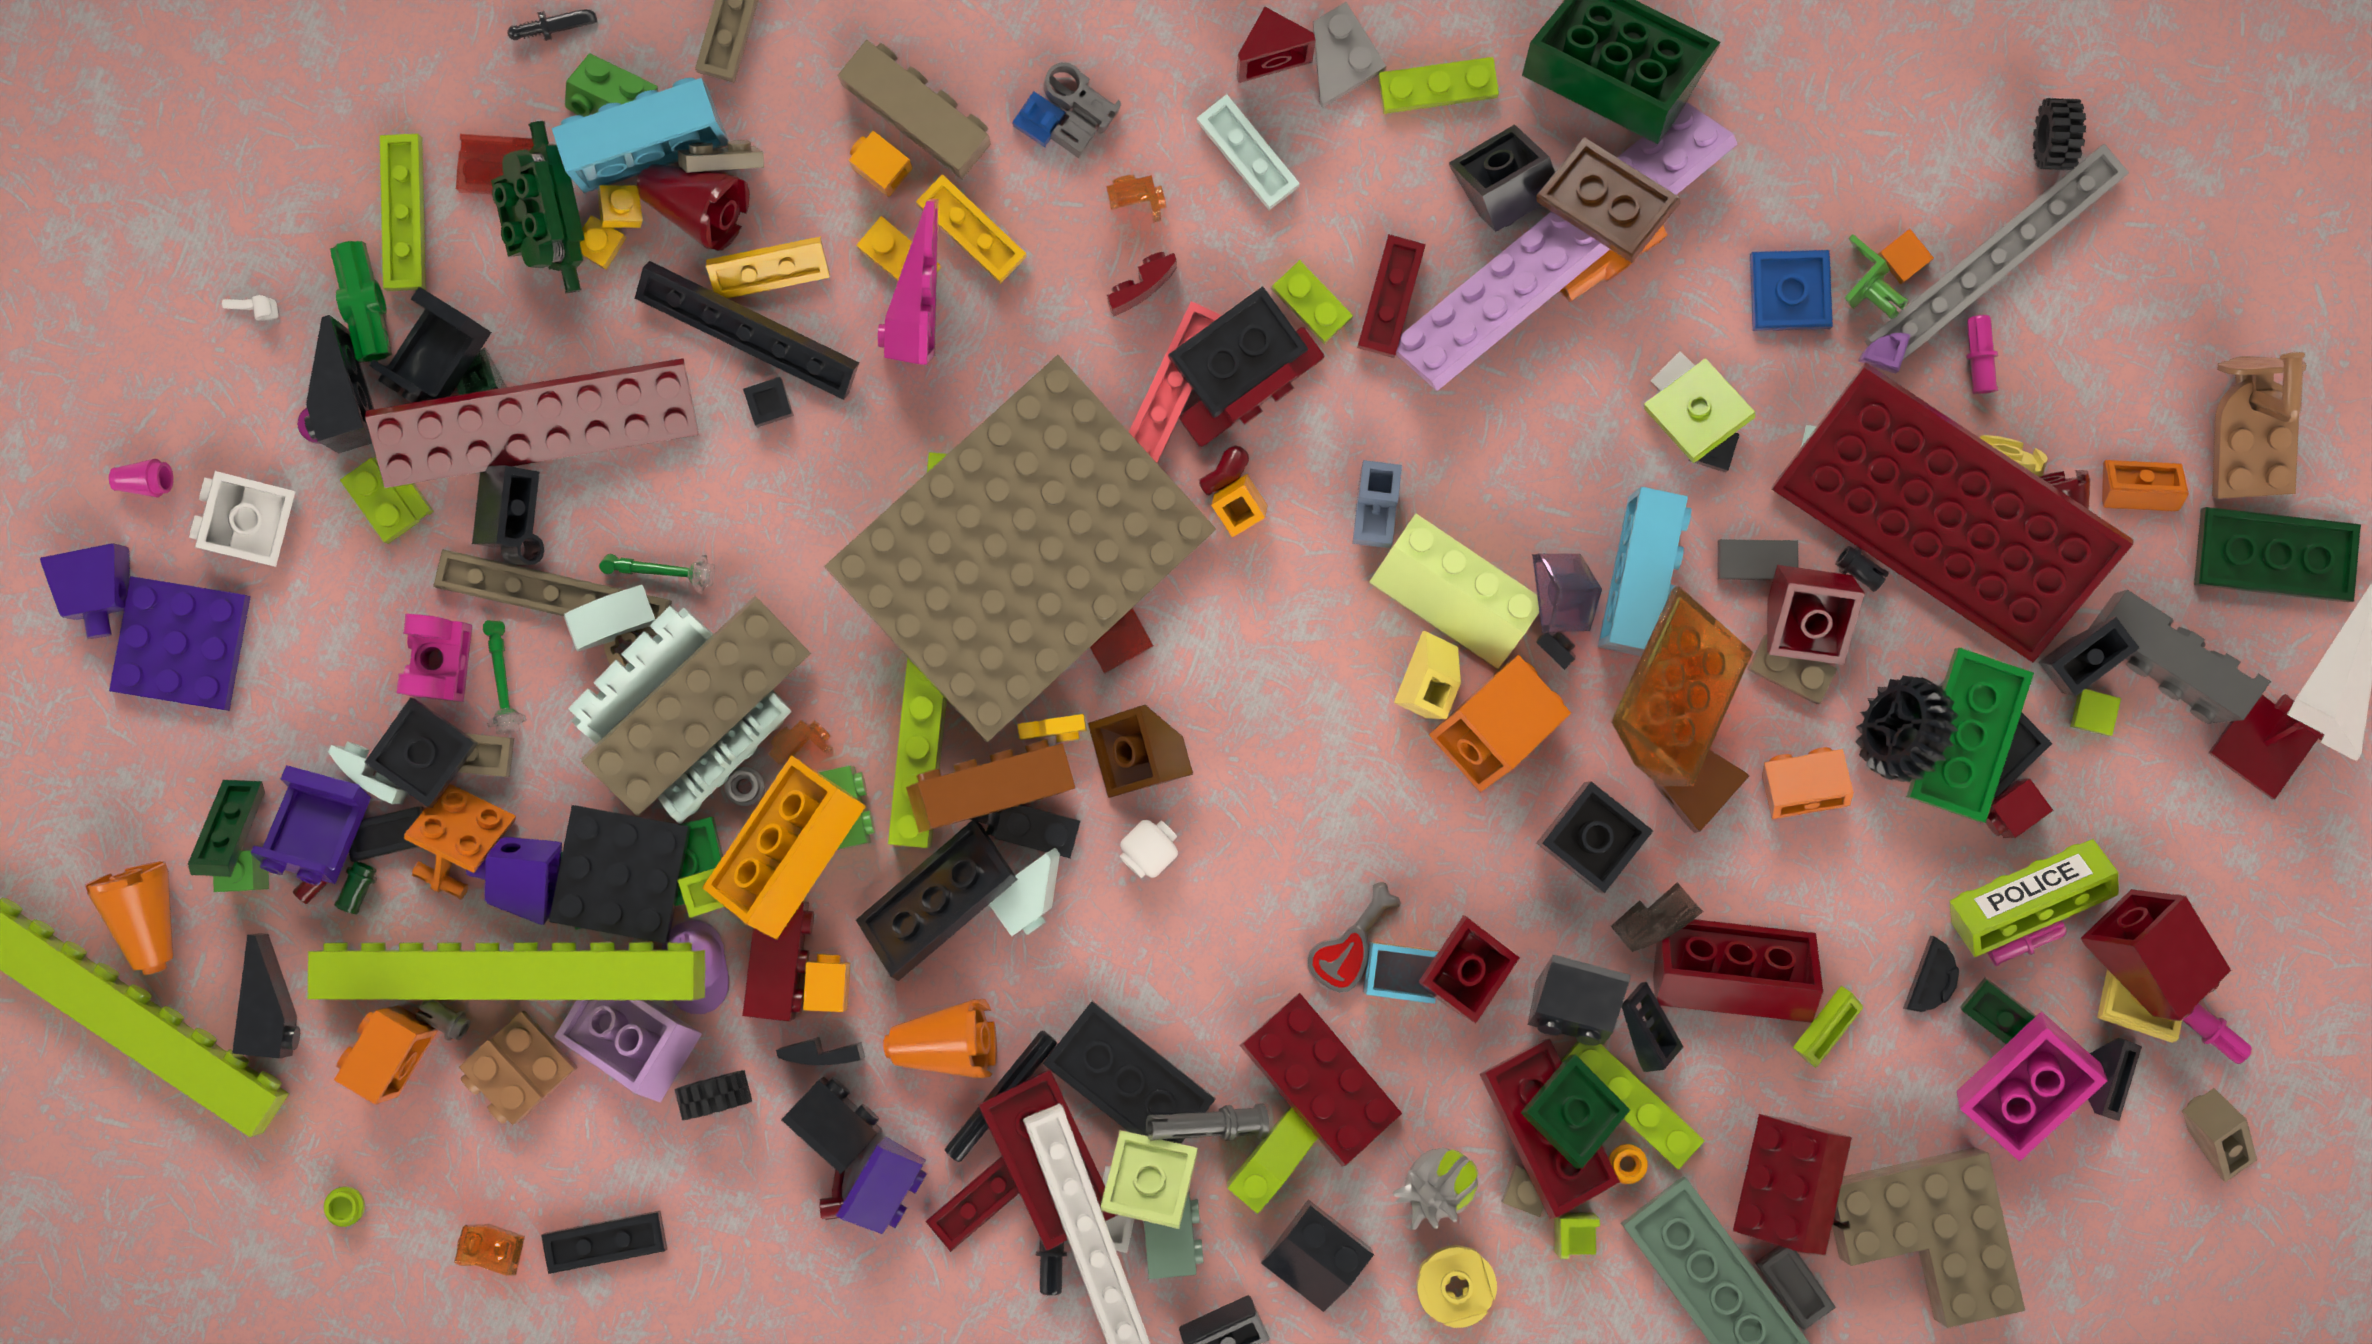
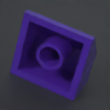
[836,1137,927,1234]

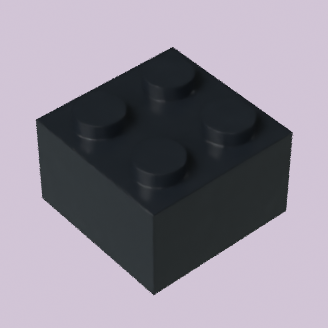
[1536,781,1653,893]

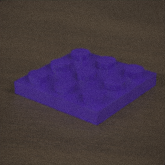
[109,576,251,711]

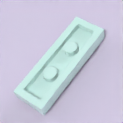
[1197,94,1300,211]

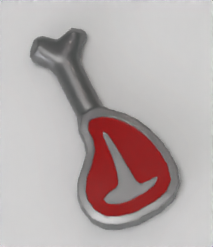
[1307,882,1401,993]

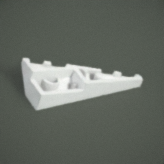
[2287,583,2372,762]

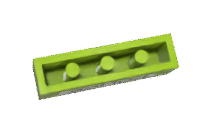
[1949,839,2119,957]

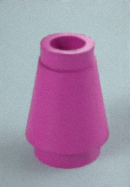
[109,458,174,497]

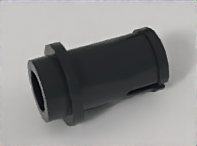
[1836,546,1889,592]

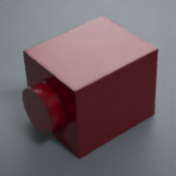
[1985,778,2054,838]

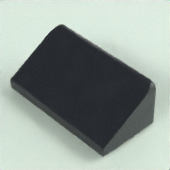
[1179,1295,1270,1344]

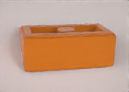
[2102,460,2189,511]

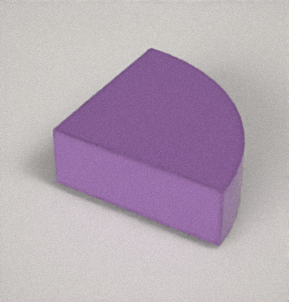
[1858,333,1910,374]

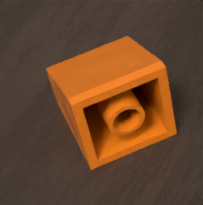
[1428,654,1571,793]

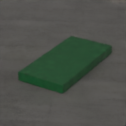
[2194,507,2361,603]

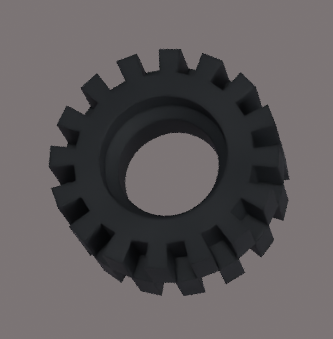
[2033,98,2086,170]
[674,1070,752,1120]

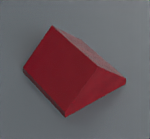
[1236,7,1316,83]

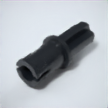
[1036,1239,1067,1296]

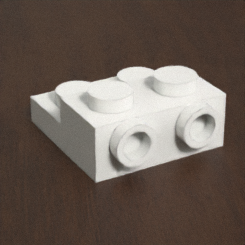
[189,471,295,567]

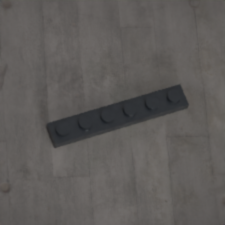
[634,261,860,400]

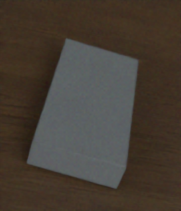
[1718,539,1798,580]
[1755,1246,1836,1330]

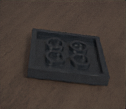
[549,805,691,944]

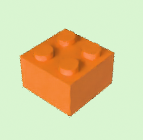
[334,1005,438,1105]

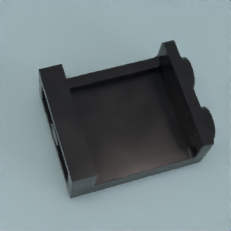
[369,287,492,403]

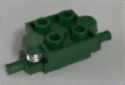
[491,121,585,293]

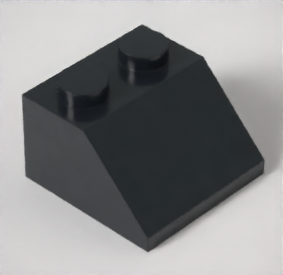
[1449,124,1555,232]
[1527,955,1631,1046]
[781,1077,882,1174]
[1261,1199,1374,1312]

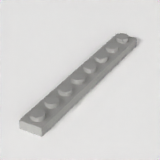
[1864,144,2129,360]

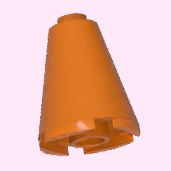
[85,861,173,975]
[883,999,997,1079]

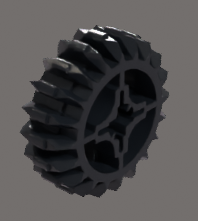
[1855,675,1959,782]

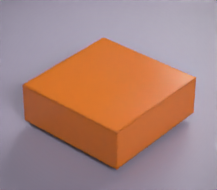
[1878,229,1934,284]

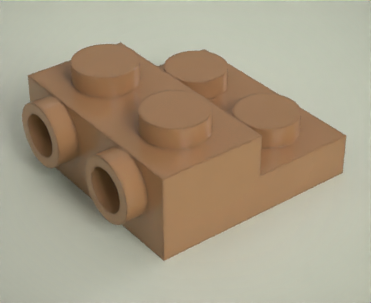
[459,1010,578,1125]

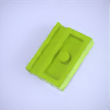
[340,456,434,544]

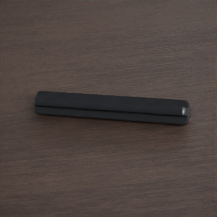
[945,1030,1057,1162]

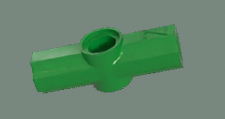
[330,241,392,363]

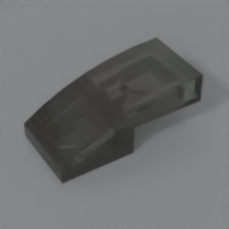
[1611,882,1703,952]

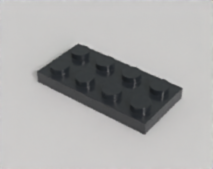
[856,819,1018,981]
[1043,1000,1216,1144]

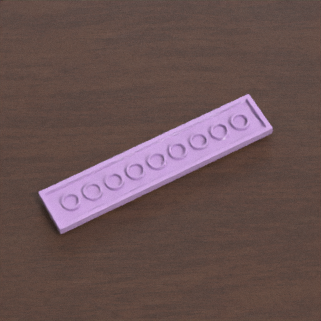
[1396,102,1738,391]

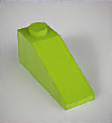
[1227,1106,1318,1214]

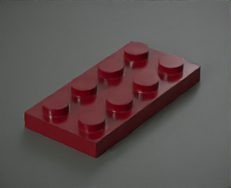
[1239,993,1402,1167]
[1479,1038,1620,1219]
[978,1070,1117,1251]

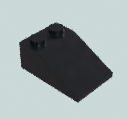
[305,315,374,453]

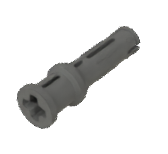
[1146,1103,1269,1141]

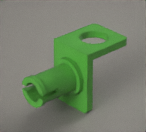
[1845,234,1908,319]

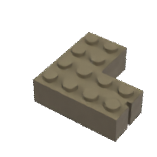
[1832,1147,2025,1328]

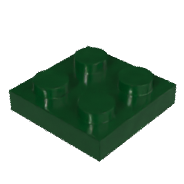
[1521,1054,1630,1169]

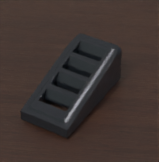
[1622,982,1684,1072]

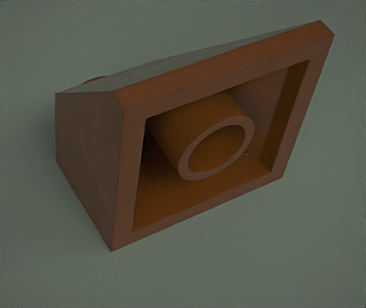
[1088,705,1193,798]

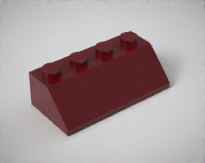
[1653,915,1823,1023]

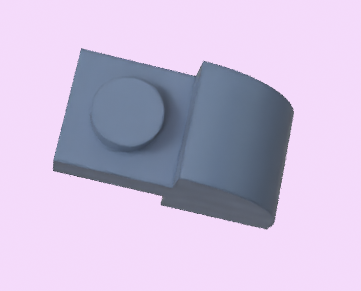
[1352,460,1402,549]

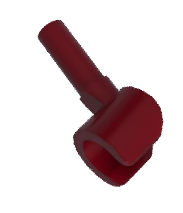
[819,1169,845,1220]

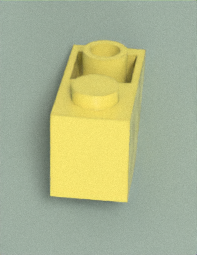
[1394,631,1461,719]

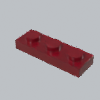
[1357,234,1426,358]

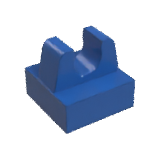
[1012,91,1066,147]

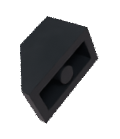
[2039,616,2140,696]

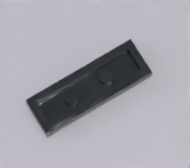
[541,1210,667,1274]

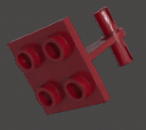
[2208,694,2325,799]

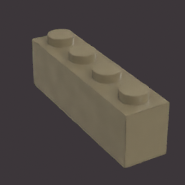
[838,39,991,179]

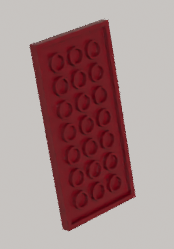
[1772,362,2133,663]

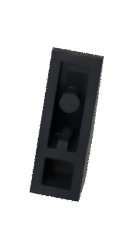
[232,933,300,1059]

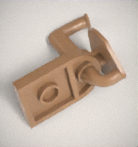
[2212,352,2306,499]

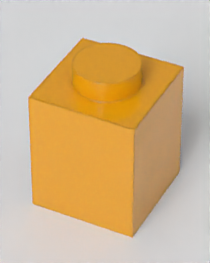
[849,131,913,198]
[1211,474,1268,538]
[803,954,851,1012]

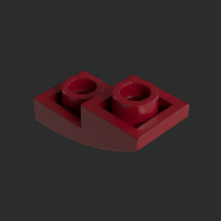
[1107,252,1177,317]

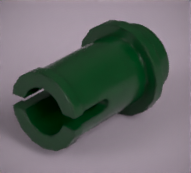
[334,861,377,914]

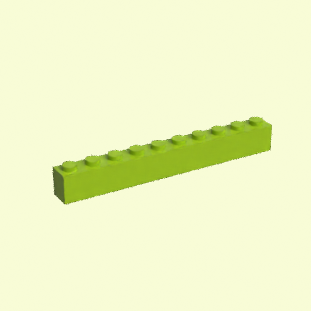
[888,452,947,848]
[0,897,290,1137]
[307,942,705,1000]

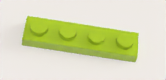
[379,134,426,291]
[1561,1041,1705,1170]

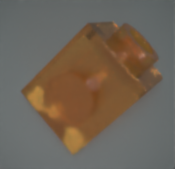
[1106,175,1167,222]
[768,720,833,765]
[454,1224,525,1276]

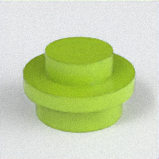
[324,1186,365,1227]

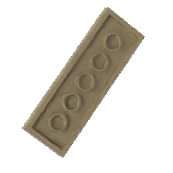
[581,596,811,817]

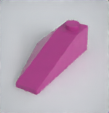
[877,199,939,365]

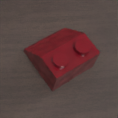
[1767,565,1865,665]
[1418,915,1520,1023]

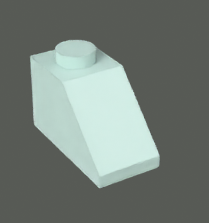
[989,848,1060,937]

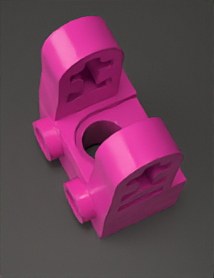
[396,614,473,702]

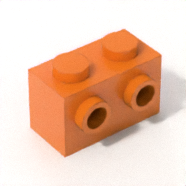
[1762,747,1854,819]

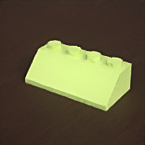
[1369,513,1547,669]

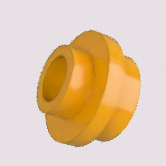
[1608,1144,1648,1184]

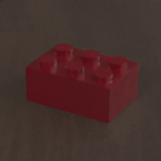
[1733,1114,1852,1255]

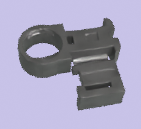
[1044,62,1121,158]

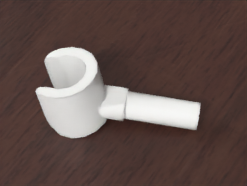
[222,295,278,321]

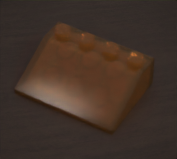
[1611,586,1753,786]

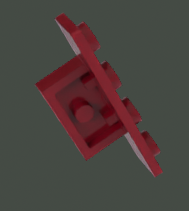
[1179,327,1324,447]

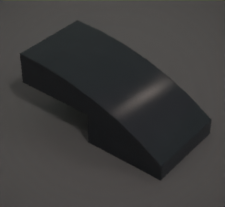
[776,1037,865,1065]

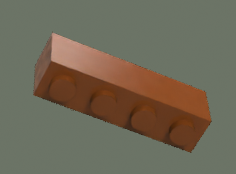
[906,740,1076,833]

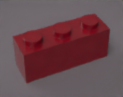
[742,901,814,1022]

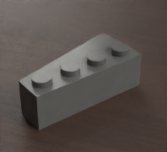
[2088,590,2271,724]

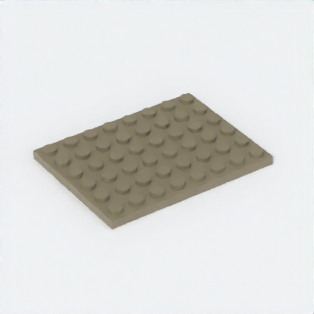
[824,355,1216,742]

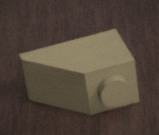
[2182,1088,2257,1182]

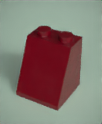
[2080,889,2232,1021]

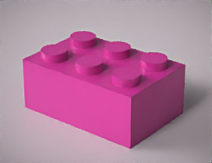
[1956,1011,2107,1162]

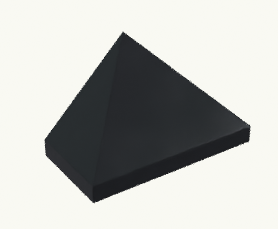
[2088,1038,2142,1121]

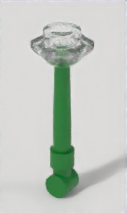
[599,554,715,594]
[483,620,526,734]

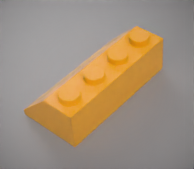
[702,755,866,939]

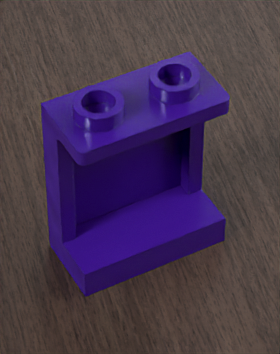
[250,765,371,885]

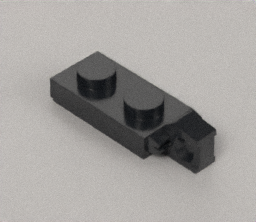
[969,805,1081,859]

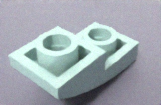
[564,585,655,652]
[328,741,407,804]

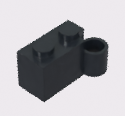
[472,465,545,565]

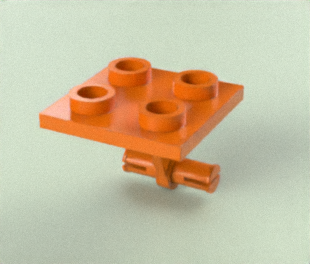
[404,784,516,900]

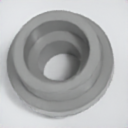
[724,767,764,806]

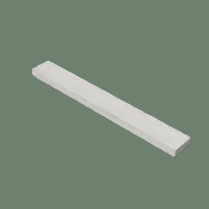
[1023,1104,1150,1344]

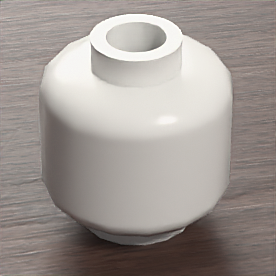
[1119,820,1178,878]

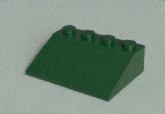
[1522,0,1721,144]

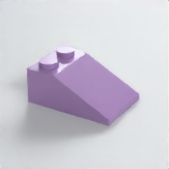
[554,1000,702,1102]

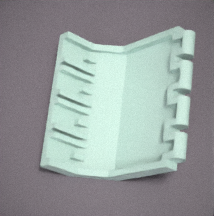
[568,606,792,824]

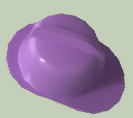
[662,920,729,1014]

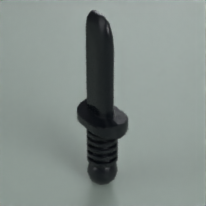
[507,9,598,41]

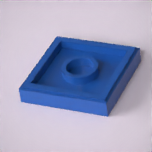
[1750,250,1833,331]

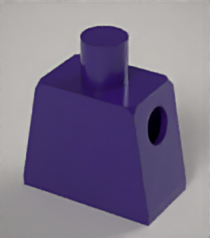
[40,543,130,639]
[466,837,562,925]

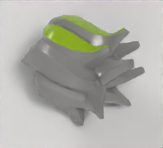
[1393,1147,1478,1230]

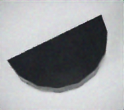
[1903,935,1959,1012]

